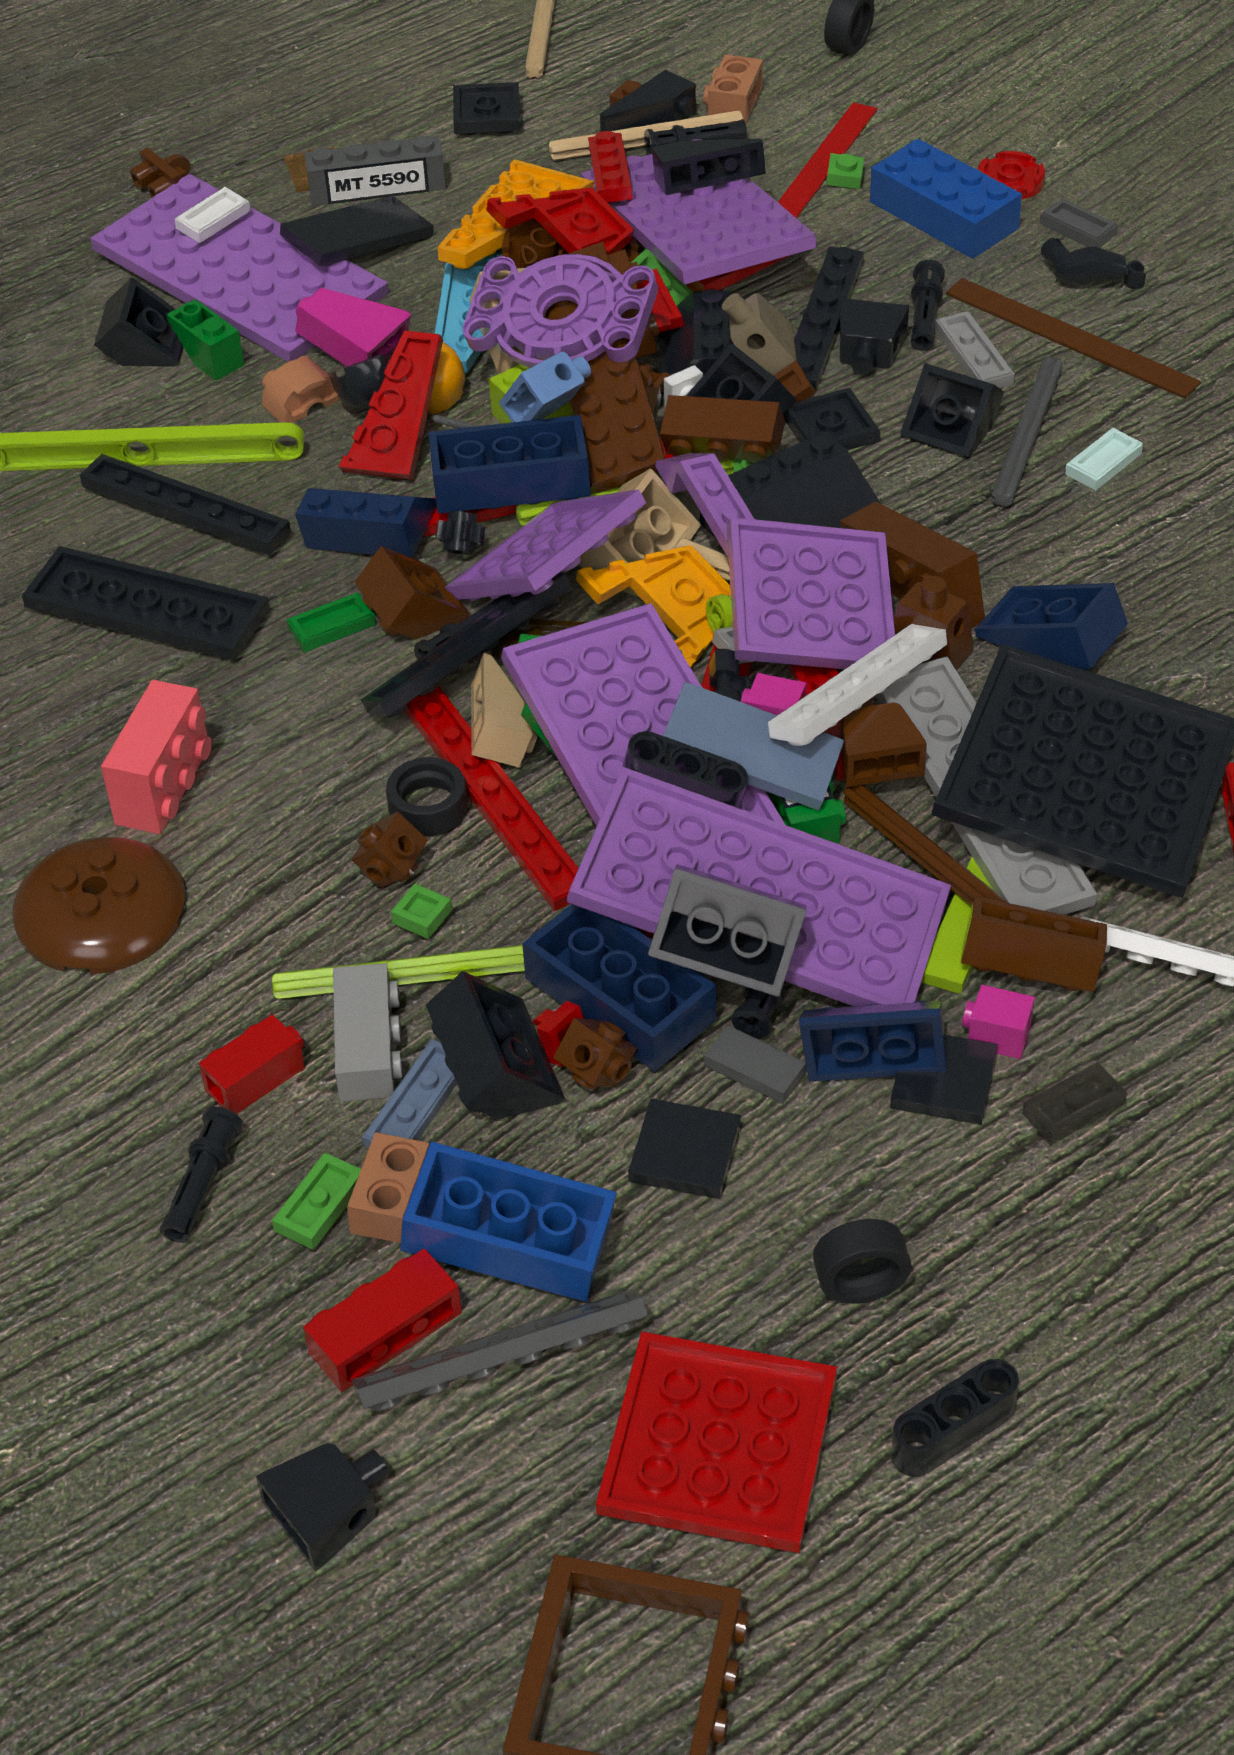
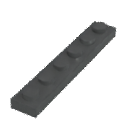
[352,1289,648,1411]

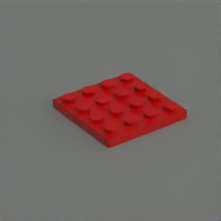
[596,1331,837,1553]

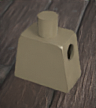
[722,293,797,376]

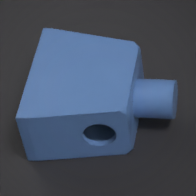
[499,351,591,422]

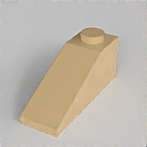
[471,653,537,767]

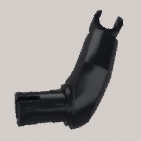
[1041,238,1146,289]

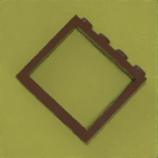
[502,1554,750,1755]

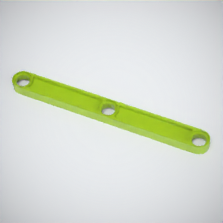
[0,422,305,471]

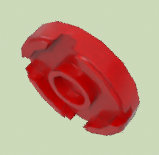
[977,151,1045,200]

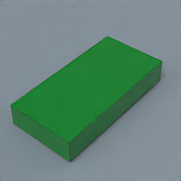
[286,592,376,653]

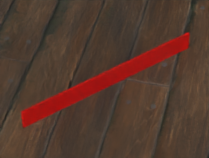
[778,102,878,218]

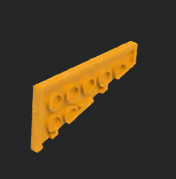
[437,159,594,269]

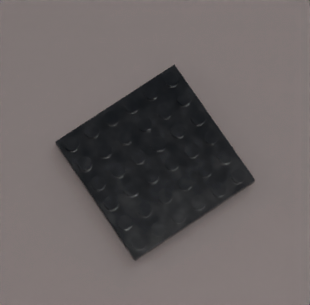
[931,644,1234,898]

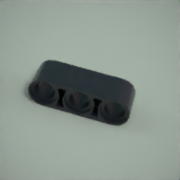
[622,731,749,808]
[891,1359,1019,1477]

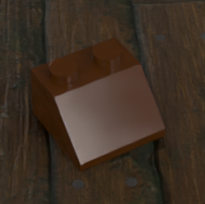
[354,546,470,640]

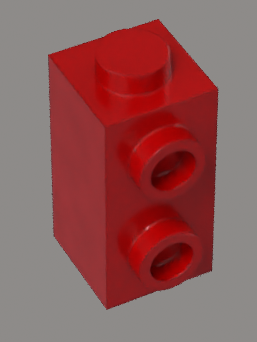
[198,1014,305,1114]

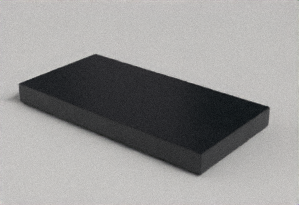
[280,195,434,266]

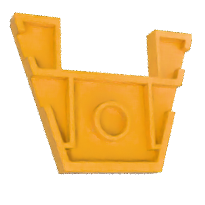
[576,545,731,669]

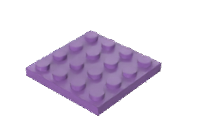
[445,489,646,601]
[727,517,895,669]

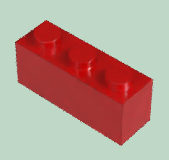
[303,1248,462,1393]

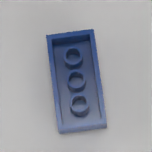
[870,139,1022,259]
[400,1141,617,1302]

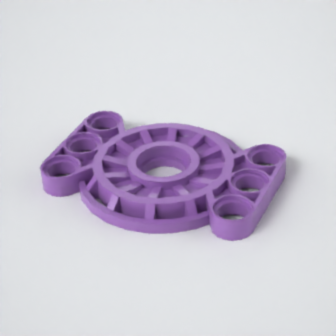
[462,254,658,368]

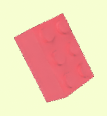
[101,680,212,834]

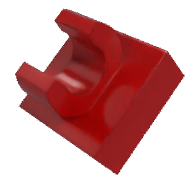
[532,1001,584,1067]

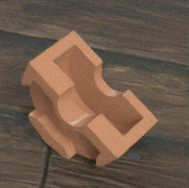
[262,356,340,423]

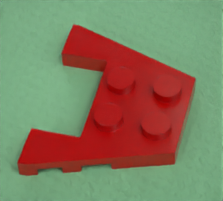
[486,187,634,255]

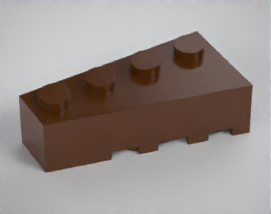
[840,502,985,629]

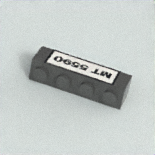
[304,136,446,206]

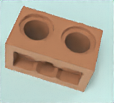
[703,54,763,124]
[347,1132,430,1243]

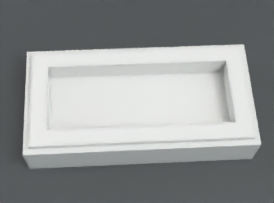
[175,187,250,243]

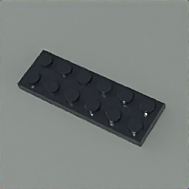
[22,546,270,661]

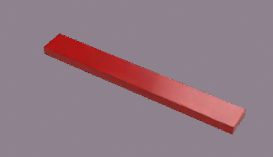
[404,686,579,912]

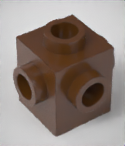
[351,812,428,888]
[553,1018,637,1090]

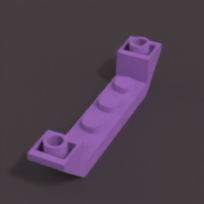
[655,453,754,557]

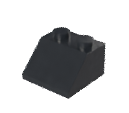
[94,277,182,367]
[686,343,797,414]
[900,363,1005,458]

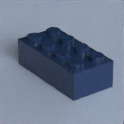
[429,415,591,514]
[522,904,717,1072]

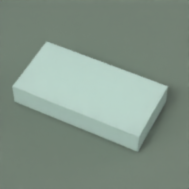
[1065,428,1143,491]

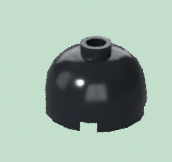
[329,351,394,410]

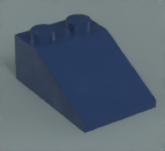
[974,583,1128,670]

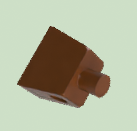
[894,576,973,671]
[840,698,927,787]

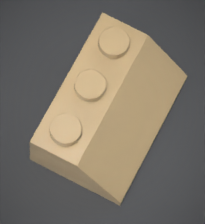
[579,468,701,597]

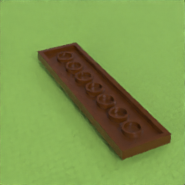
[546,242,665,494]

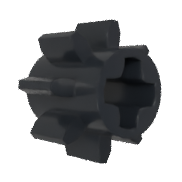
[436,511,485,555]

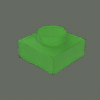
[826,153,864,189]
[391,883,452,939]

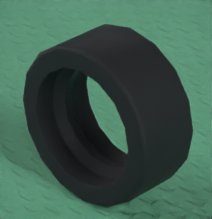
[824,0,875,55]
[386,757,468,836]
[813,1219,911,1304]

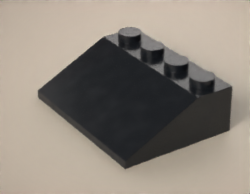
[700,431,881,541]

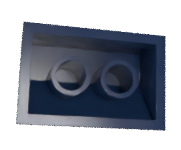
[295,488,437,558]
[799,1001,947,1082]

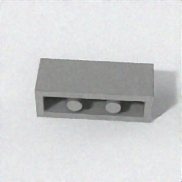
[333,963,403,1102]

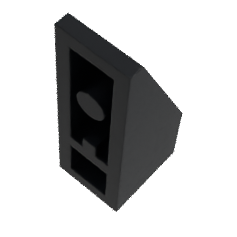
[600,70,697,132]
[651,139,766,195]

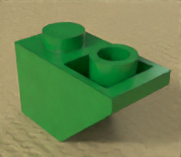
[167,299,244,381]

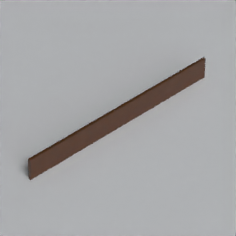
[946,278,1201,399]

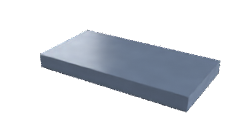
[663,682,844,810]

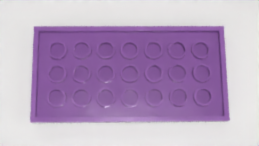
[580,139,816,284]
[90,174,389,362]
[501,603,785,826]
[566,767,951,1007]

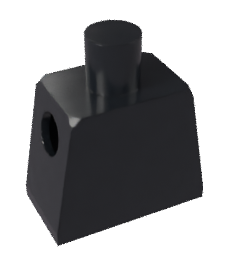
[839,298,909,374]
[256,1443,389,1572]

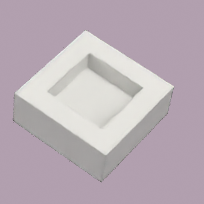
[664,365,703,408]

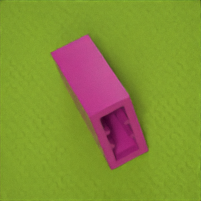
[295,288,411,366]

